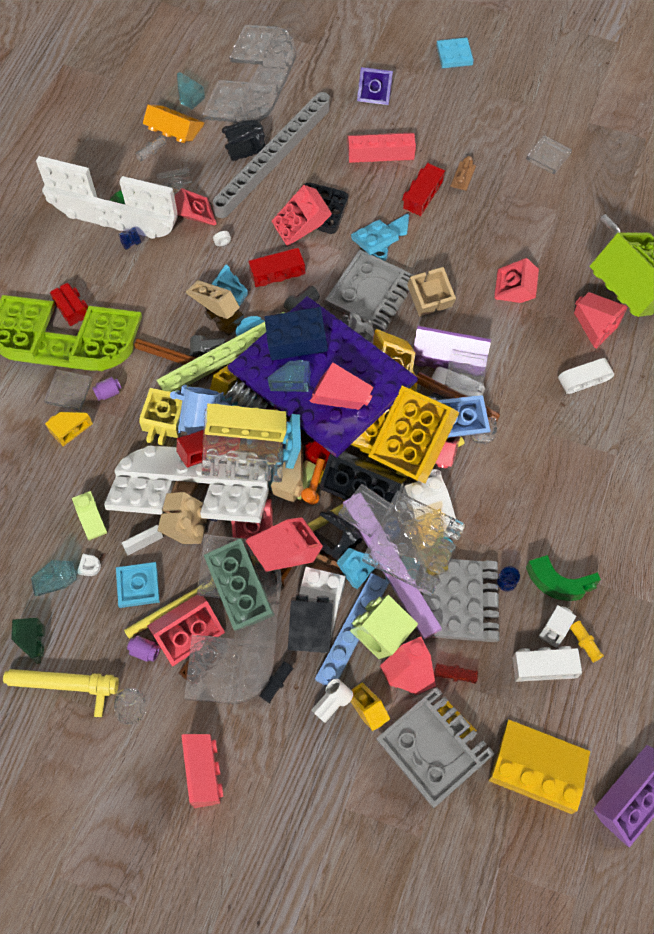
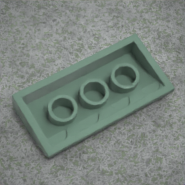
[204,538,275,631]

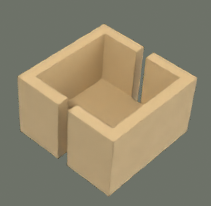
[407,267,456,317]
[157,492,207,544]

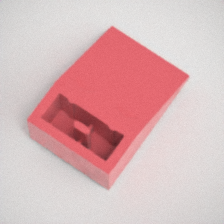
[272,185,332,246]
[246,517,323,572]

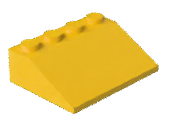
[368,386,460,484]
[488,719,590,814]

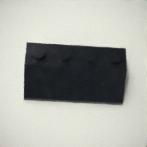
[318,451,407,519]

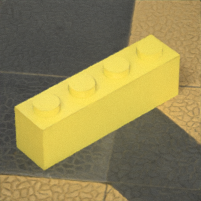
[204,403,286,442]

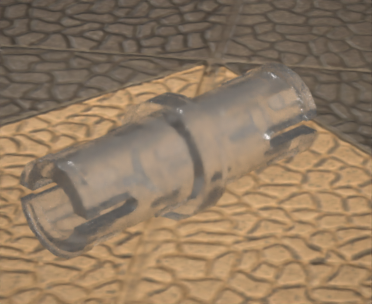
[135,135,167,161]

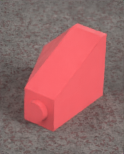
[574,292,628,349]
[310,362,373,410]
[380,637,436,695]

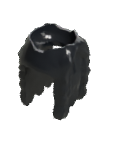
[222,120,266,161]
[313,511,362,560]

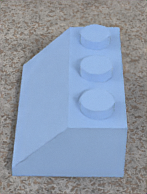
[436,395,491,438]

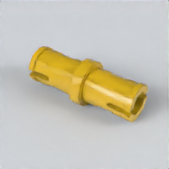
[570,621,604,663]

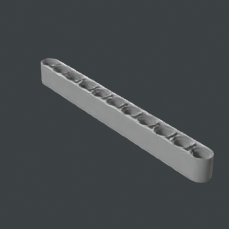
[213,92,330,218]

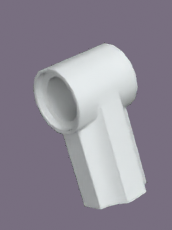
[311,678,353,723]

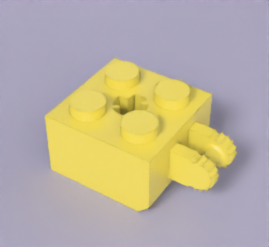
[139,388,182,446]

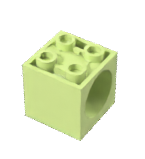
[349,595,418,659]

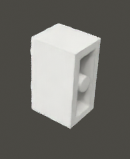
[539,605,576,648]

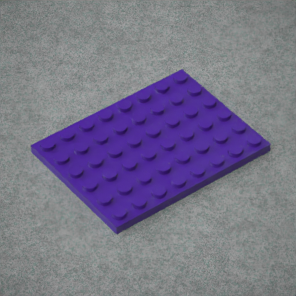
[227,296,417,458]

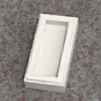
[122,525,163,555]

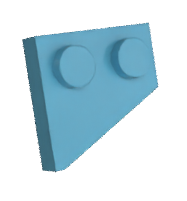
[211,265,248,307]
[336,548,378,589]

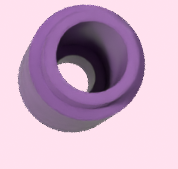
[92,377,121,401]
[127,636,160,662]

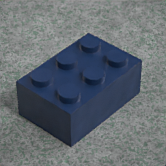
[264,307,328,360]

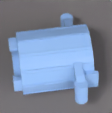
[170,385,232,435]

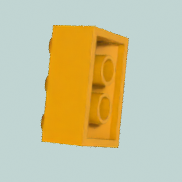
[143,104,204,143]

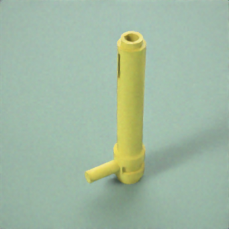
[3,669,119,717]

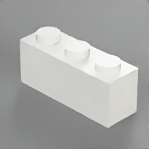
[512,646,582,682]

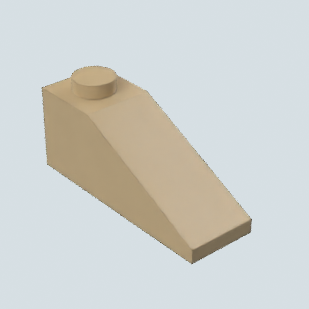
[186,280,240,319]
[271,441,304,503]

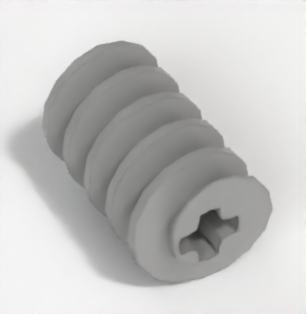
[225,380,268,409]

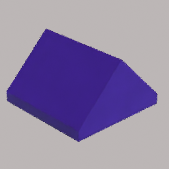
[357,67,393,105]

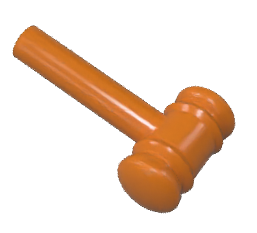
[301,458,325,505]

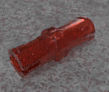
[434,663,478,684]

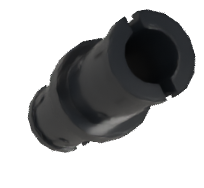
[259,661,294,704]

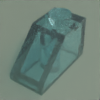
[177,72,205,110]
[268,360,311,392]
[31,560,77,596]

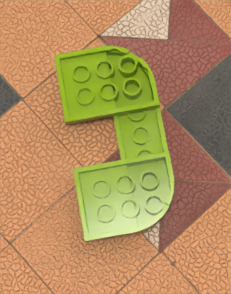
[0,295,142,371]

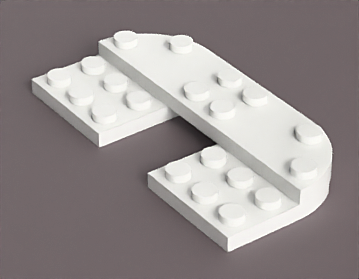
[36,156,178,239]
[104,446,269,523]

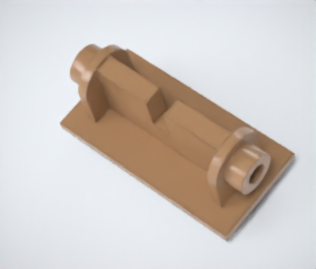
[450,156,476,191]
[307,551,346,578]

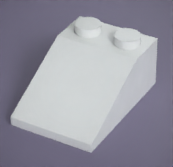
[403,474,460,546]
[299,567,345,641]

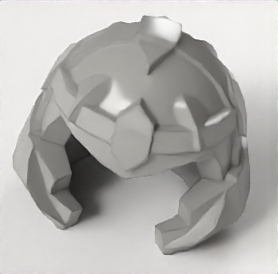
[341,313,374,342]

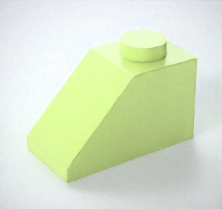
[72,491,107,540]

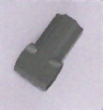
[283,286,320,312]
[190,335,226,358]

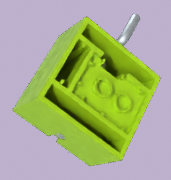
[589,214,654,317]

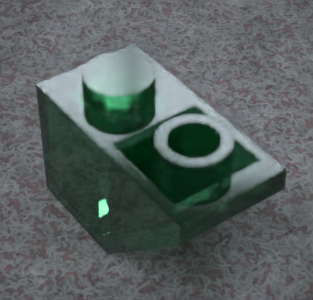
[11,618,45,664]

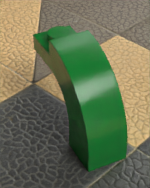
[526,555,601,601]

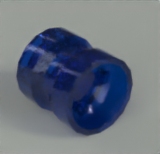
[118,227,141,250]
[497,566,520,592]

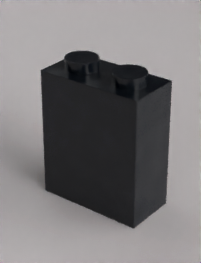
[288,594,333,653]

